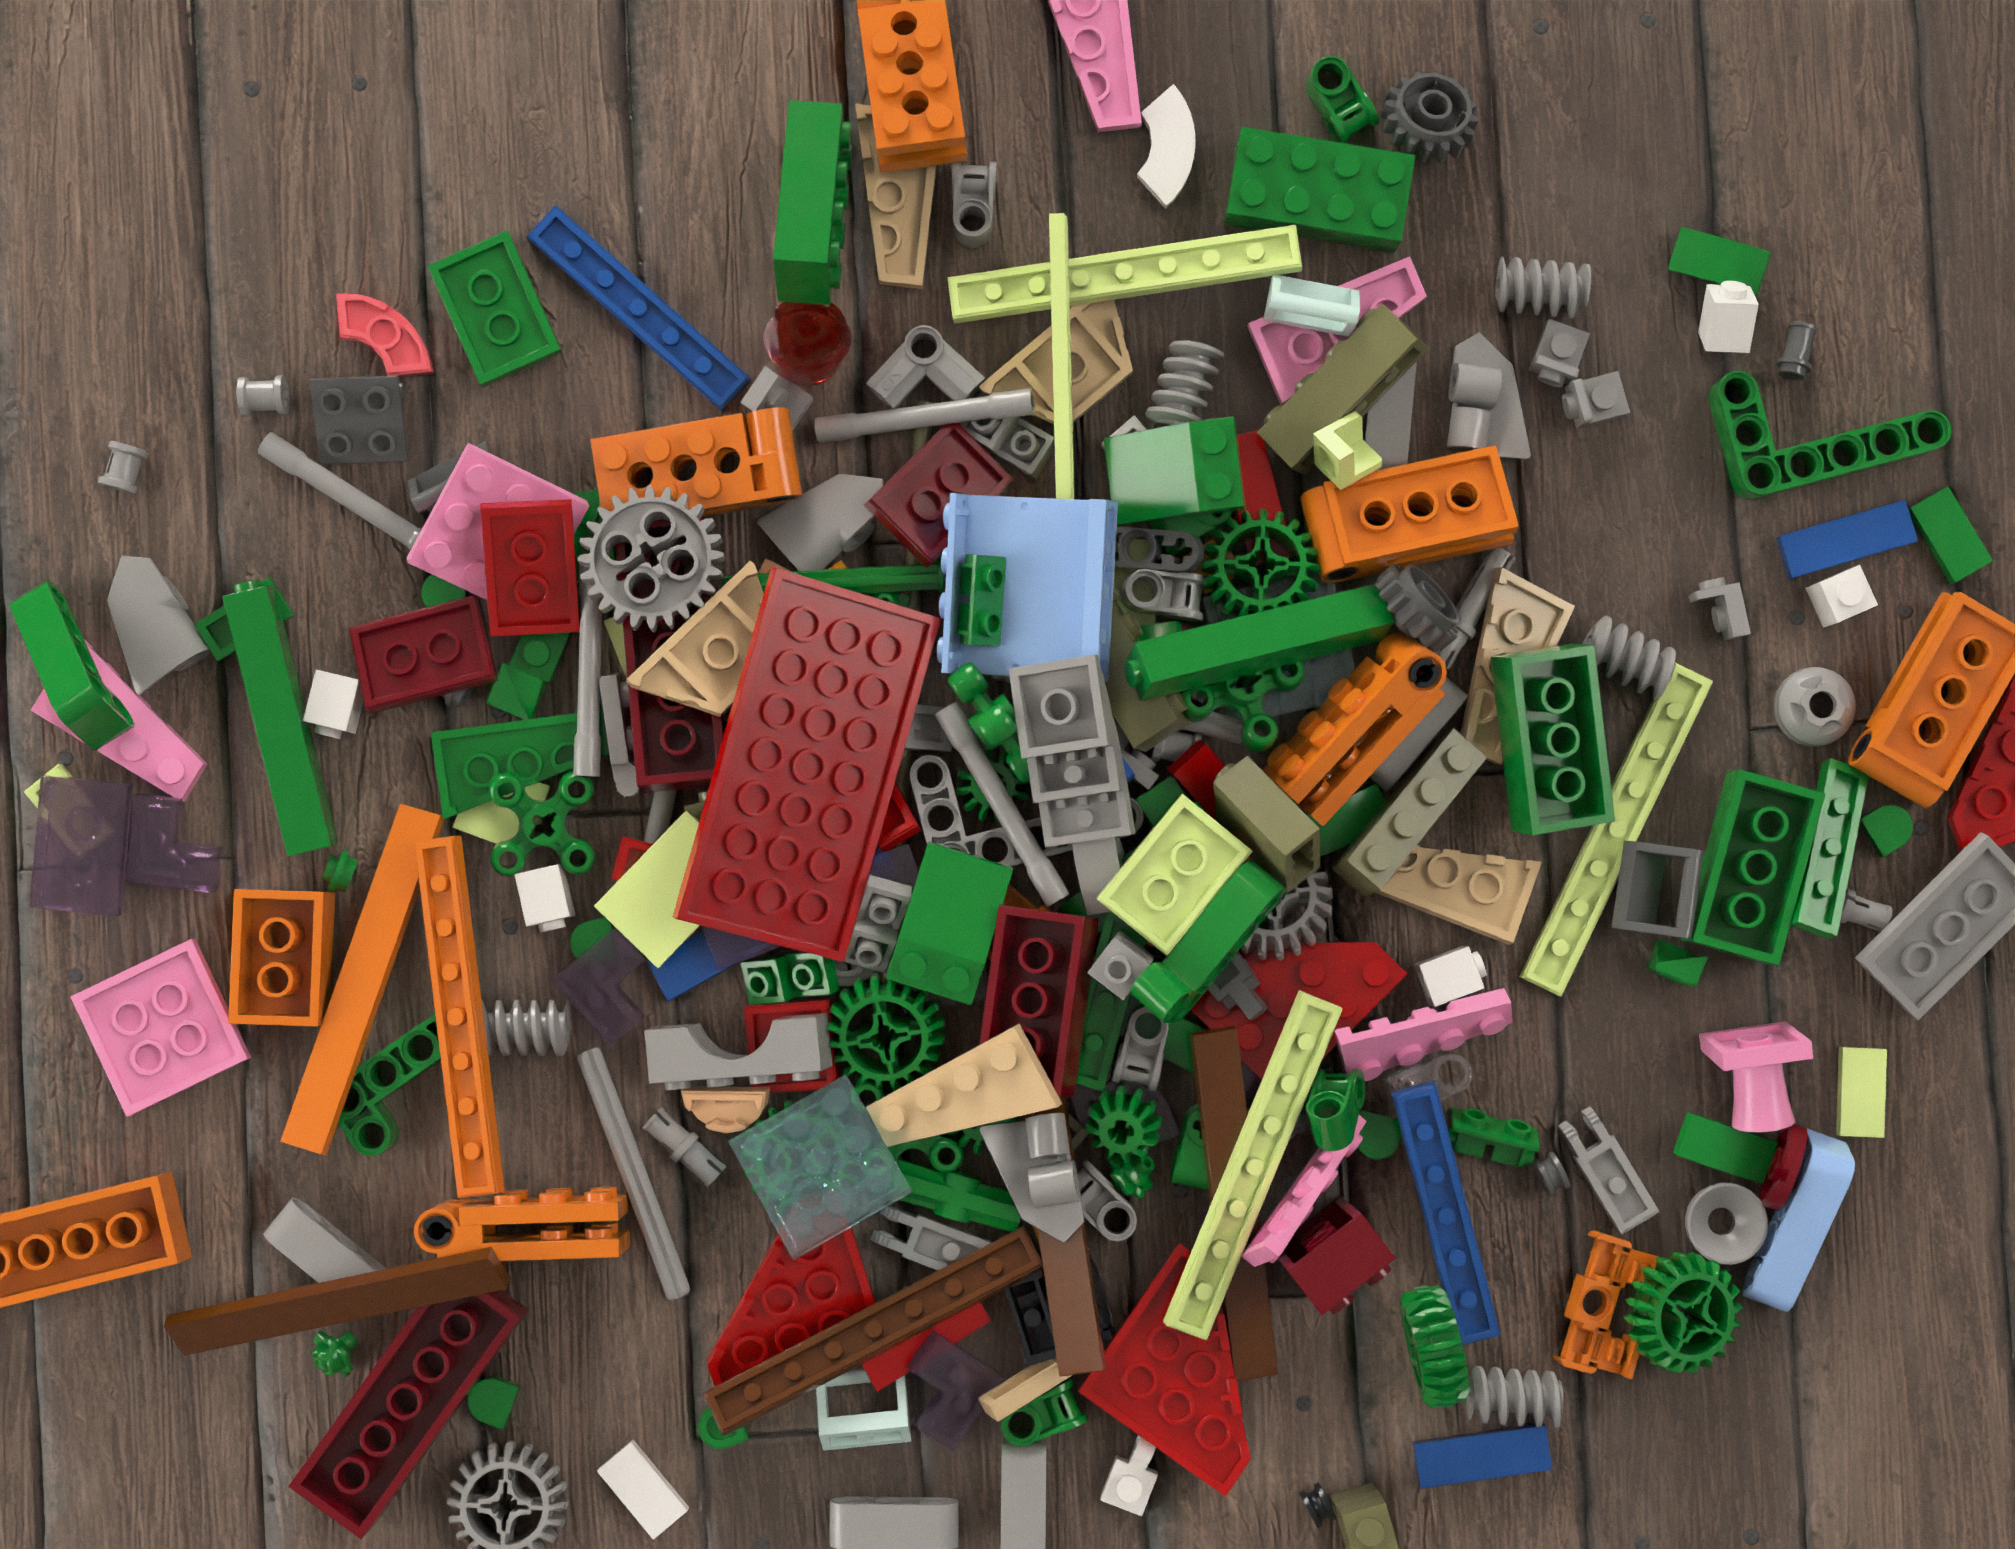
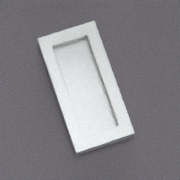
[597,1439,689,1540]

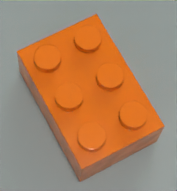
[228,889,335,1026]

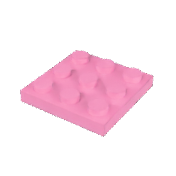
[407,443,589,600]
[71,939,252,1117]

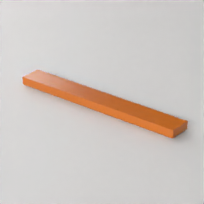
[280,804,445,1156]
[414,836,505,1198]

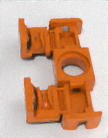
[1552,1230,1660,1379]

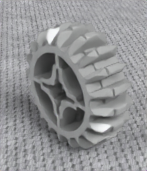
[1241,856,1333,961]
[447,1440,569,1549]

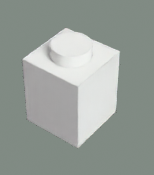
[1698,281,1759,353]
[1805,565,1878,628]
[303,669,364,739]
[514,864,576,933]
[1413,946,1487,1007]

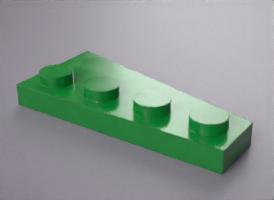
[431,709,609,820]

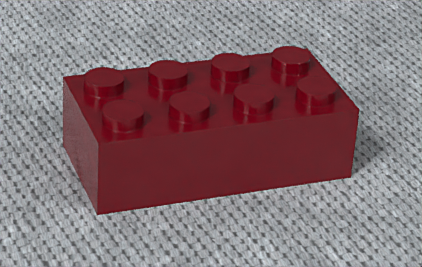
[979,905,1099,1097]
[1278,1196,1396,1315]

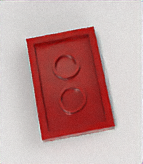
[480,499,580,636]

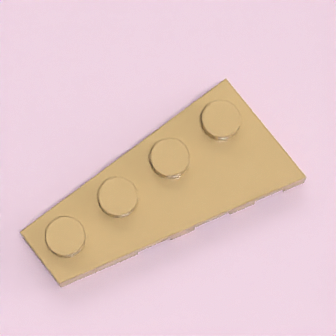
[855,104,937,289]
[1460,567,1575,765]
[1346,845,1542,945]
[866,1024,1062,1147]

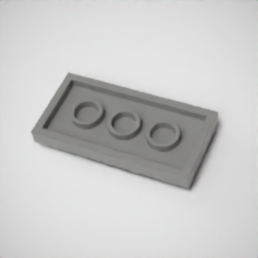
[1855,832,2015,1020]

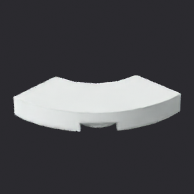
[1137,84,1195,209]

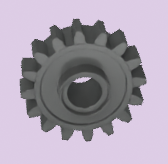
[1380,72,1479,163]
[1375,564,1460,652]

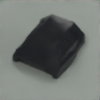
[1003,1254,1115,1367]

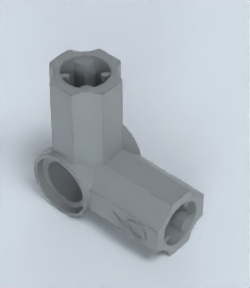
[866,325,986,409]

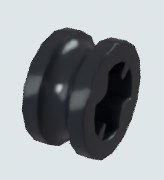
[1299,1482,1337,1528]

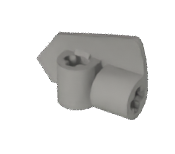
[1447,332,1531,460]
[757,474,884,571]
[107,555,211,695]
[979,1113,1085,1243]

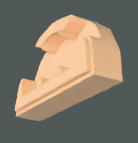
[681,1086,770,1134]

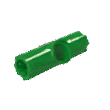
[888,1159,1021,1232]

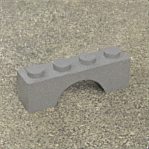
[644,1013,832,1090]

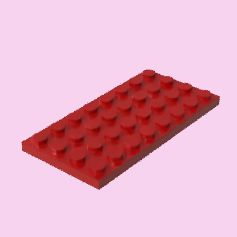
[672,567,941,962]

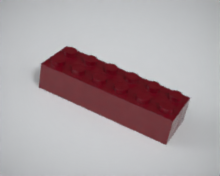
[616,515,726,793]
[288,1290,529,1539]

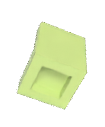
[1313,411,1382,490]

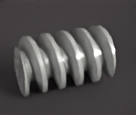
[1495,256,1591,319]
[1145,340,1225,428]
[1582,615,1676,702]
[482,1000,572,1056]
[1467,1366,1564,1429]

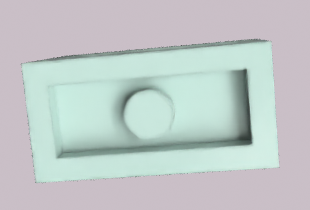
[1263,274,1360,337]
[816,1365,912,1451]

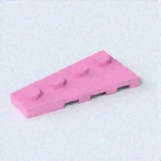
[1047,0,1142,132]
[1247,256,1427,405]
[31,639,208,802]
[1334,988,1513,1082]
[1241,1115,1367,1267]

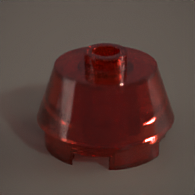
[763,302,851,386]

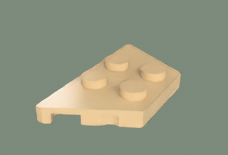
[979,300,1133,424]
[626,560,764,717]

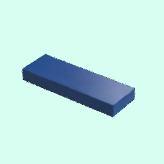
[1776,500,1918,579]
[1412,1423,1552,1489]

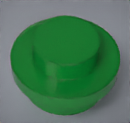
[321,850,358,893]

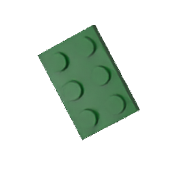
[427,230,563,388]

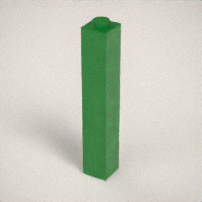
[222,579,339,856]
[1124,584,1395,702]

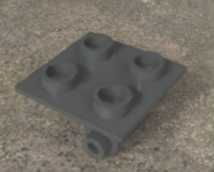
[309,375,408,464]

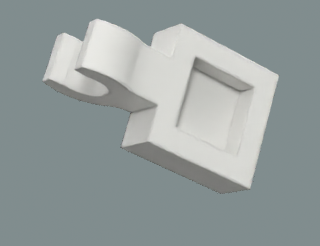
[1100,1435,1158,1516]

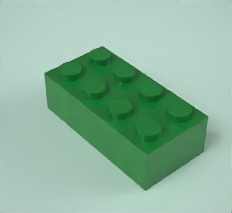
[773,100,852,305]
[1223,126,1415,253]
[1490,644,1615,836]
[1681,769,1826,966]

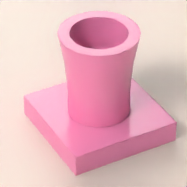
[1699,1021,1813,1132]

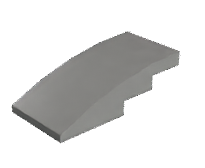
[1009,655,1136,847]

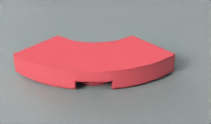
[336,293,434,378]

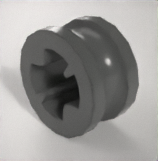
[1532,1152,1570,1197]

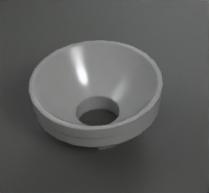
[1773,667,1856,747]
[1685,1183,1768,1265]

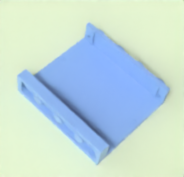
[937,493,1118,682]

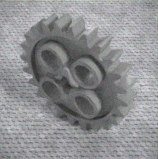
[577,485,725,632]

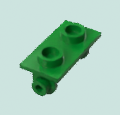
[956,554,1006,646]
[1447,1107,1540,1168]

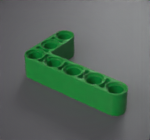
[1708,371,1952,500]

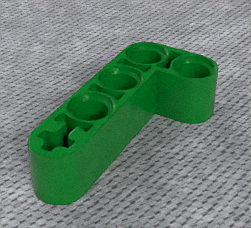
[9,580,135,751]
[1129,859,1286,1023]
[338,1014,441,1156]

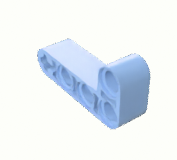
[1742,1128,1855,1312]

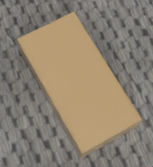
[978,1358,1072,1422]

